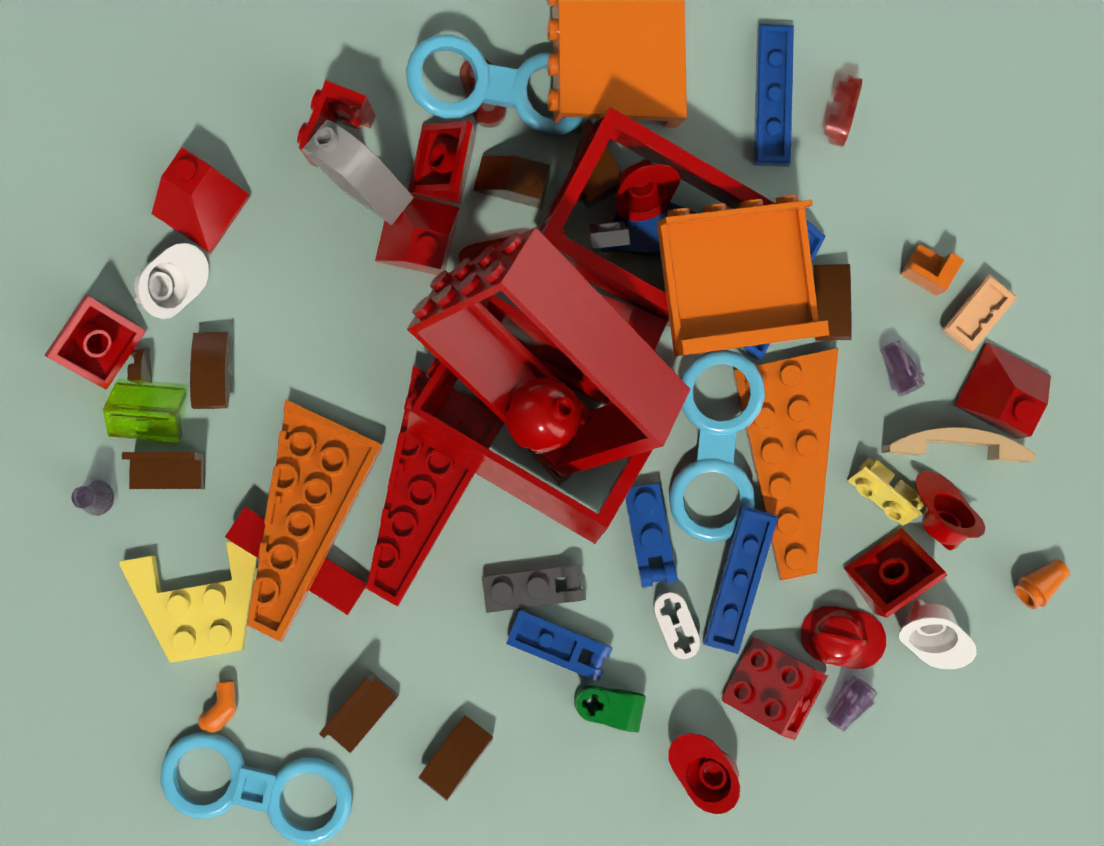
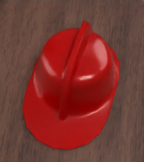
[614,159,681,221]
[915,471,986,551]
[801,606,886,669]
[668,733,741,815]

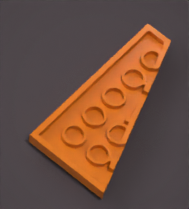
[733,348,839,581]
[247,399,383,642]

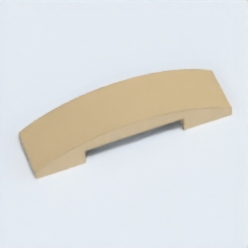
[881,427,1036,463]

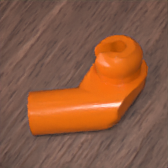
[198,680,236,733]

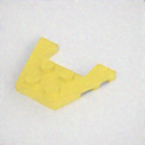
[119,542,258,663]

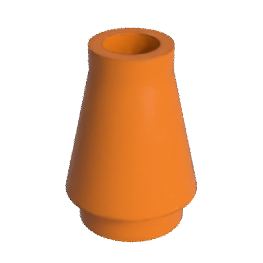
[1014,559,1070,609]

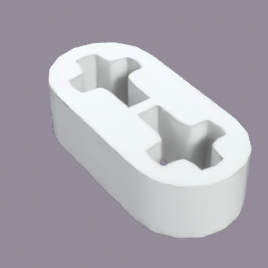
[653,591,700,659]

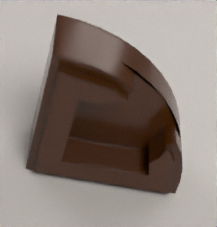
[127,348,152,384]

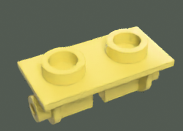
[847,457,924,526]

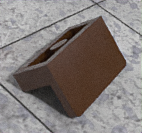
[122,452,205,489]
[319,672,399,753]

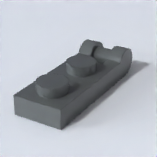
[589,220,630,249]
[482,564,586,613]

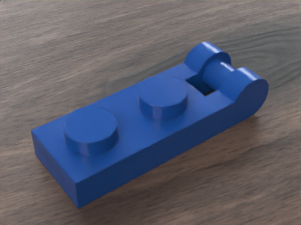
[625,483,678,588]
[506,609,613,681]

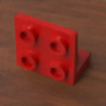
[297,80,376,167]
[721,637,828,740]

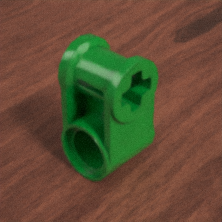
[574,685,646,733]

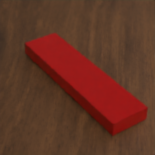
[225,507,367,615]

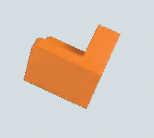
[900,245,964,296]

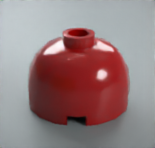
[505,377,581,454]

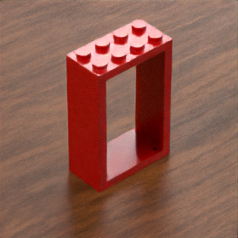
[538,107,776,326]
[407,227,690,477]
[405,295,652,544]

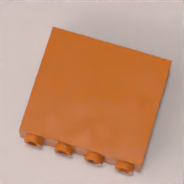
[546,0,687,128]
[657,195,829,356]

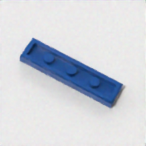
[754,24,794,167]
[703,505,778,654]

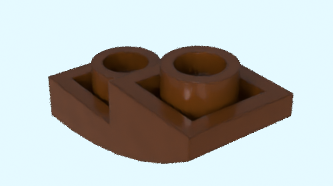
[814,264,852,341]
[190,332,232,409]
[418,715,494,801]

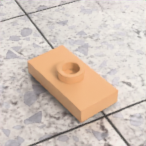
[942,274,1017,353]

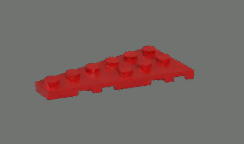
[366,365,504,607]

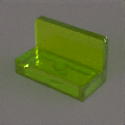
[102,382,186,443]

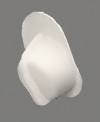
[133,243,209,319]
[899,599,977,669]

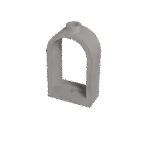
[303,119,414,225]

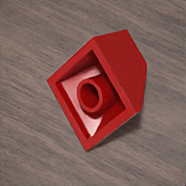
[151,147,251,254]
[375,198,460,275]
[954,343,1051,439]

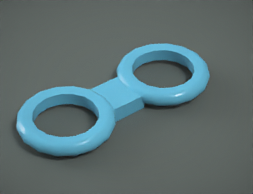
[406,34,586,135]
[669,350,765,542]
[160,732,352,845]

